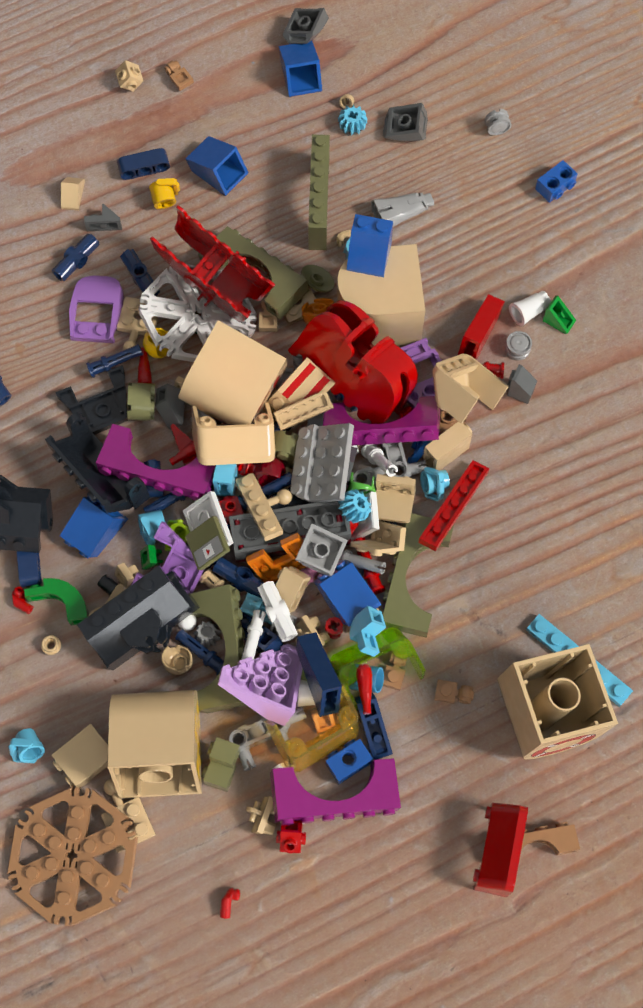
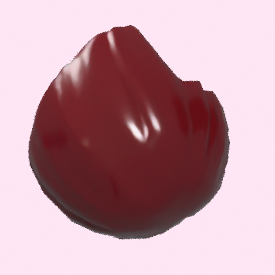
[254,458,286,486]

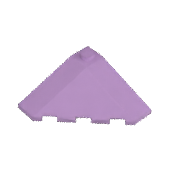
[218,644,303,726]

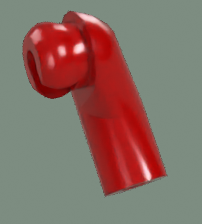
[12,586,34,615]
[220,888,240,919]

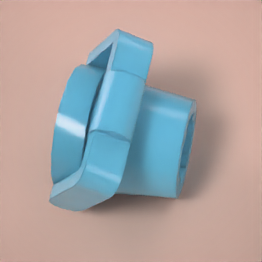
[420,467,450,501]
[8,728,45,763]

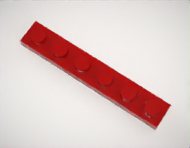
[418,460,489,551]

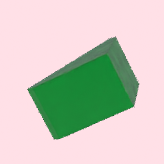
[543,295,576,334]

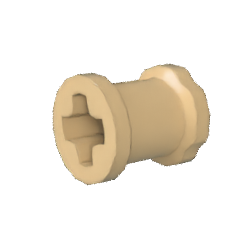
[199,569,225,589]

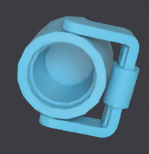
[138,510,165,545]

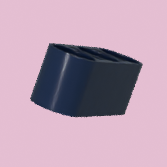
[117,148,170,180]
[17,551,42,587]

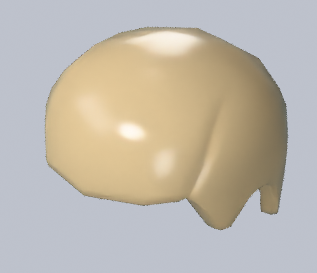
[161,644,193,675]

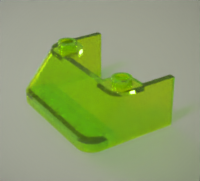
[330,627,426,712]

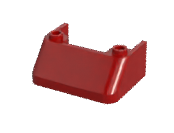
[473,803,528,897]

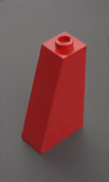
[458,294,505,360]

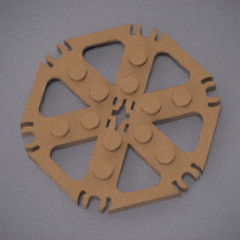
[7,787,138,926]

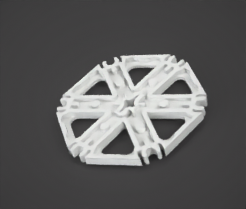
[139,264,257,362]

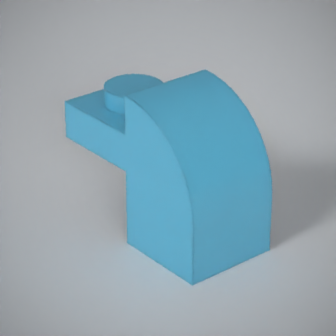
[349,606,386,657]

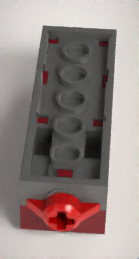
[229,501,359,563]

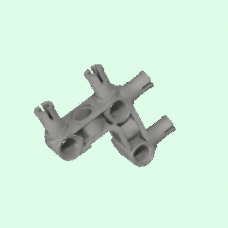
[353,442,427,491]
[229,706,307,771]

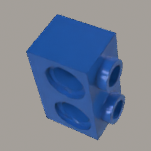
[535,160,578,203]

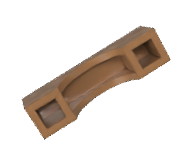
[521,822,580,855]

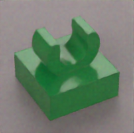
[140,545,163,570]

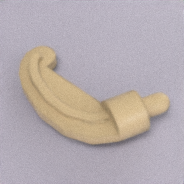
[337,230,351,247]

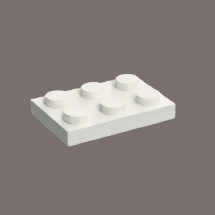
[183,491,234,546]

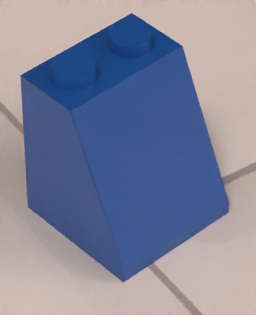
[279,41,322,97]
[185,136,249,196]
[347,214,393,278]
[60,497,128,558]
[314,560,381,627]

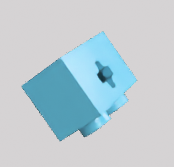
[213,464,238,497]

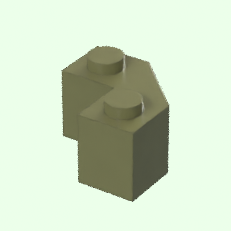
[201,737,241,792]

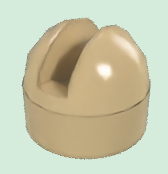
[339,94,354,109]

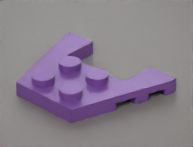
[131,521,204,594]

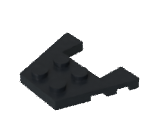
[55,365,128,435]

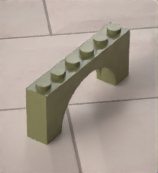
[308,134,330,250]
[198,226,309,319]
[380,513,454,638]
[191,584,246,714]

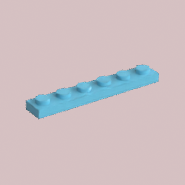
[526,614,633,707]

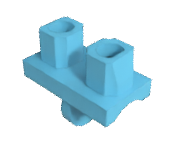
[240,593,272,625]

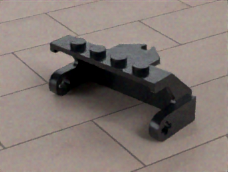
[45,412,150,513]
[0,475,53,553]
[77,565,200,670]

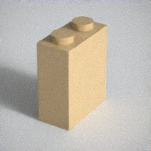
[423,421,472,470]
[52,724,108,789]

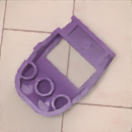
[69,276,124,343]
[401,338,442,408]

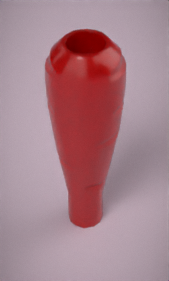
[137,347,152,384]
[169,440,196,466]
[356,664,372,714]

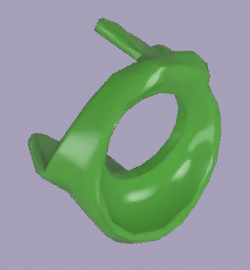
[346,472,376,495]

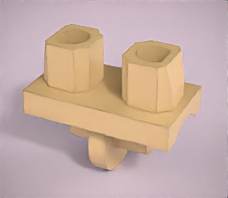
[295,615,330,647]
[246,796,276,835]

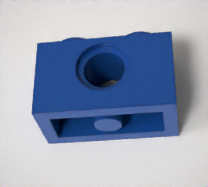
[325,739,373,785]

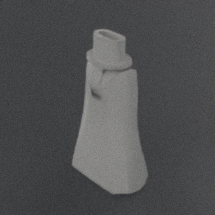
[371,193,434,227]

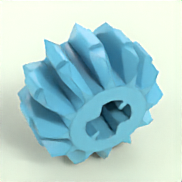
[338,104,367,135]
[338,489,371,524]

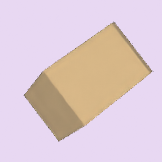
[61,177,85,211]

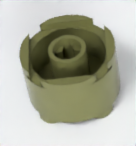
[127,382,155,421]
[274,431,299,468]

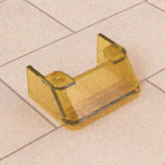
[264,684,359,772]

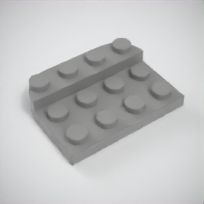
[291,423,354,503]

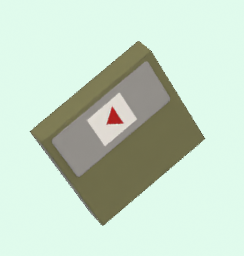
[185,516,230,571]

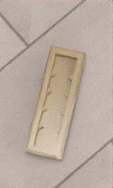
[273,390,334,431]

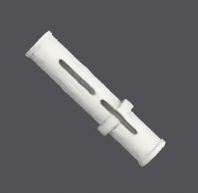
[241,610,266,660]

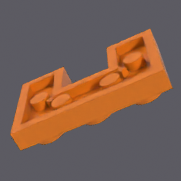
[246,532,306,583]

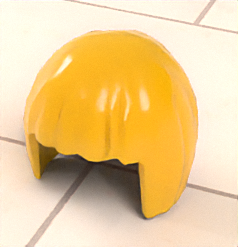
[143,328,169,359]

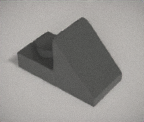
[84,204,122,232]

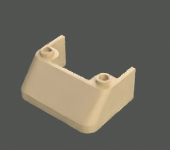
[432,354,509,423]
[191,402,275,465]

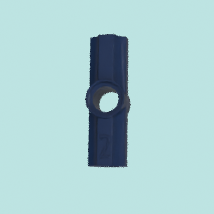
[52,233,100,281]
[120,249,160,296]
[212,557,264,598]

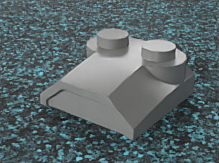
[295,524,348,576]

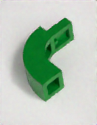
[24,578,89,626]

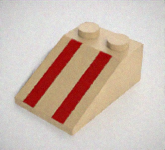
[267,357,335,427]

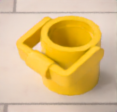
[149,178,180,209]

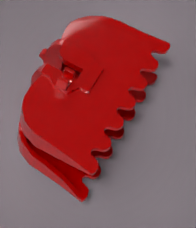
[150,205,275,323]
[288,300,418,424]

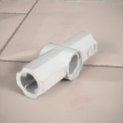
[257,581,298,642]

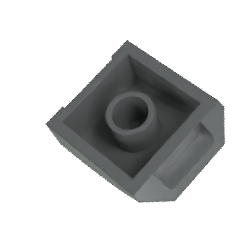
[283,8,329,44]
[383,103,428,141]

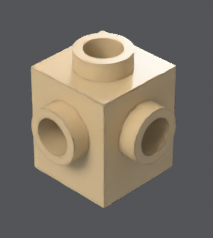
[115,60,143,92]

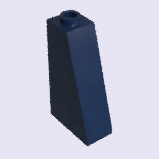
[296,632,342,717]

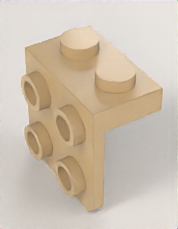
[376,474,416,524]
[350,521,406,556]

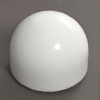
[178,615,197,631]

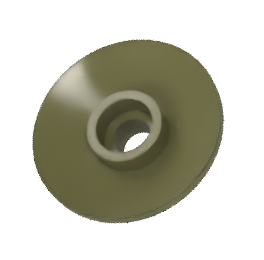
[301,265,335,292]

